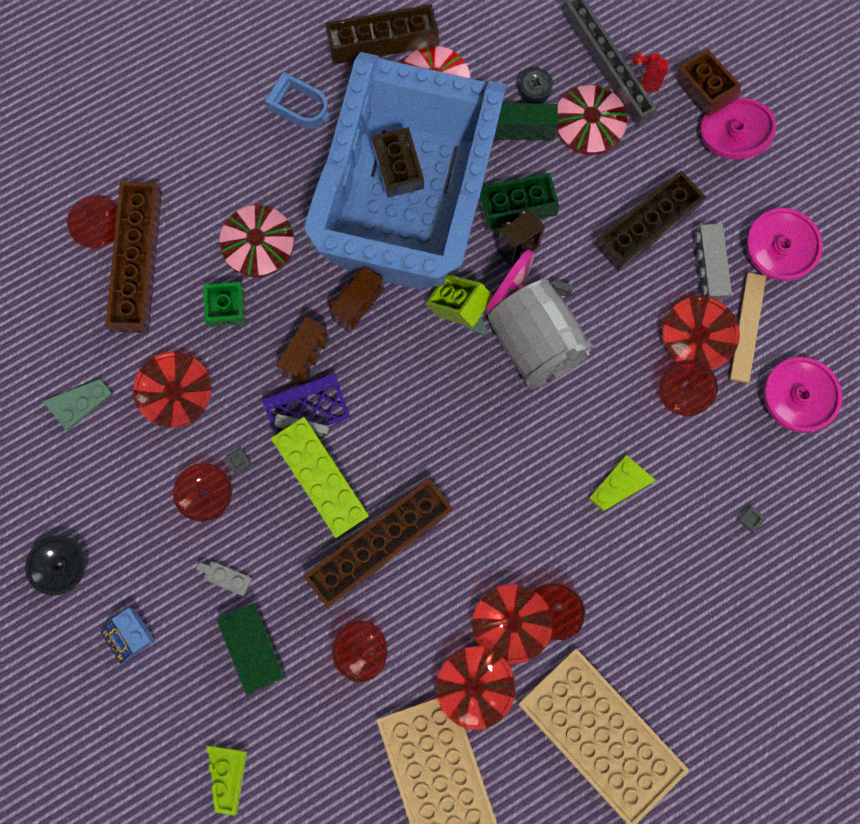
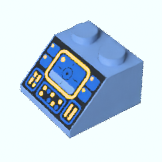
[100,608,155,665]

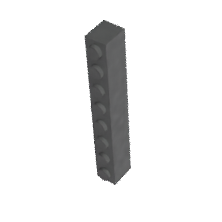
[563,0,657,127]

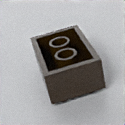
[371,127,424,198]
[497,209,545,267]

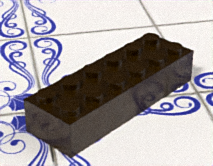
[325,4,439,65]
[595,170,706,272]

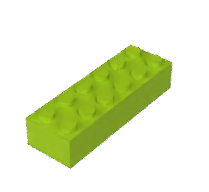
[271,417,369,538]

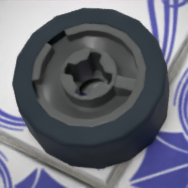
[518,67,553,104]

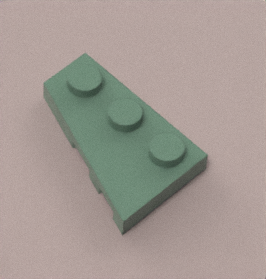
[43,379,113,431]

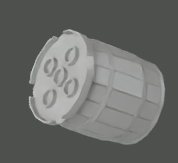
[488,279,595,389]

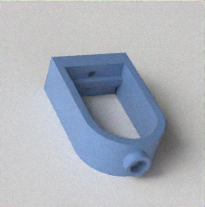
[265,72,331,129]

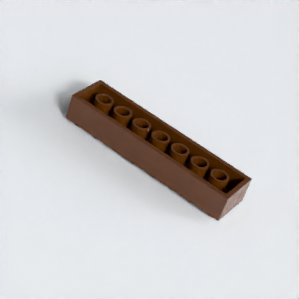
[105,182,162,334]
[303,479,453,609]

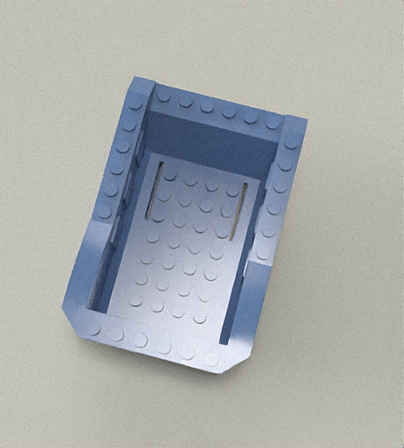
[304,52,507,290]

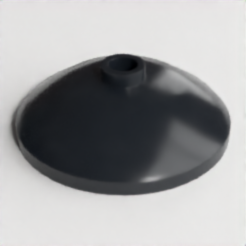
[25,536,86,596]

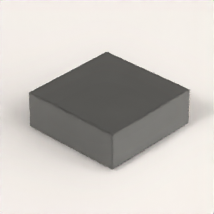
[553,281,574,297]
[225,448,252,475]
[737,505,766,533]

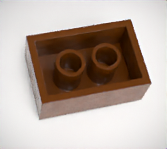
[677,49,741,117]
[329,266,384,333]
[276,317,330,385]

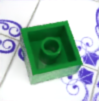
[203,282,246,328]

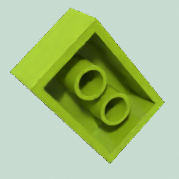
[425,274,493,327]

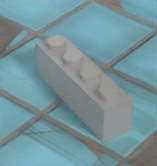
[694,224,732,302]

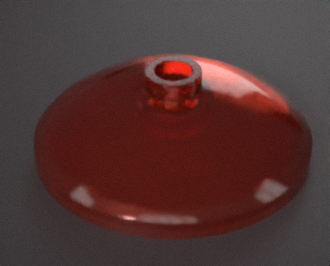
[67,195,117,249]
[659,360,718,416]
[173,463,233,522]
[527,582,586,640]
[332,621,387,682]

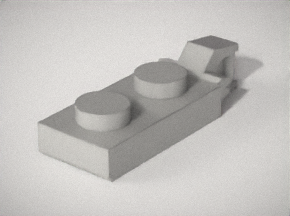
[274,414,329,437]
[196,562,253,597]

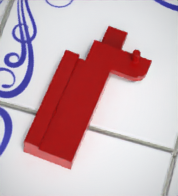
[632,51,668,92]

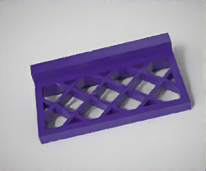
[262,374,350,435]

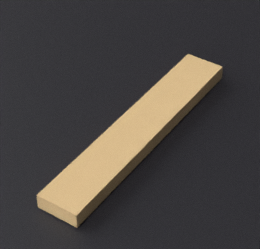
[729,273,766,384]

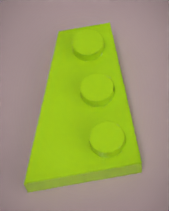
[589,455,656,511]
[206,746,247,816]

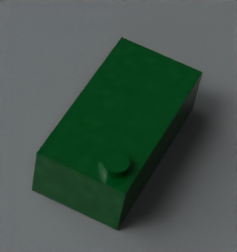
[493,103,558,141]
[478,173,559,230]
[216,603,286,695]

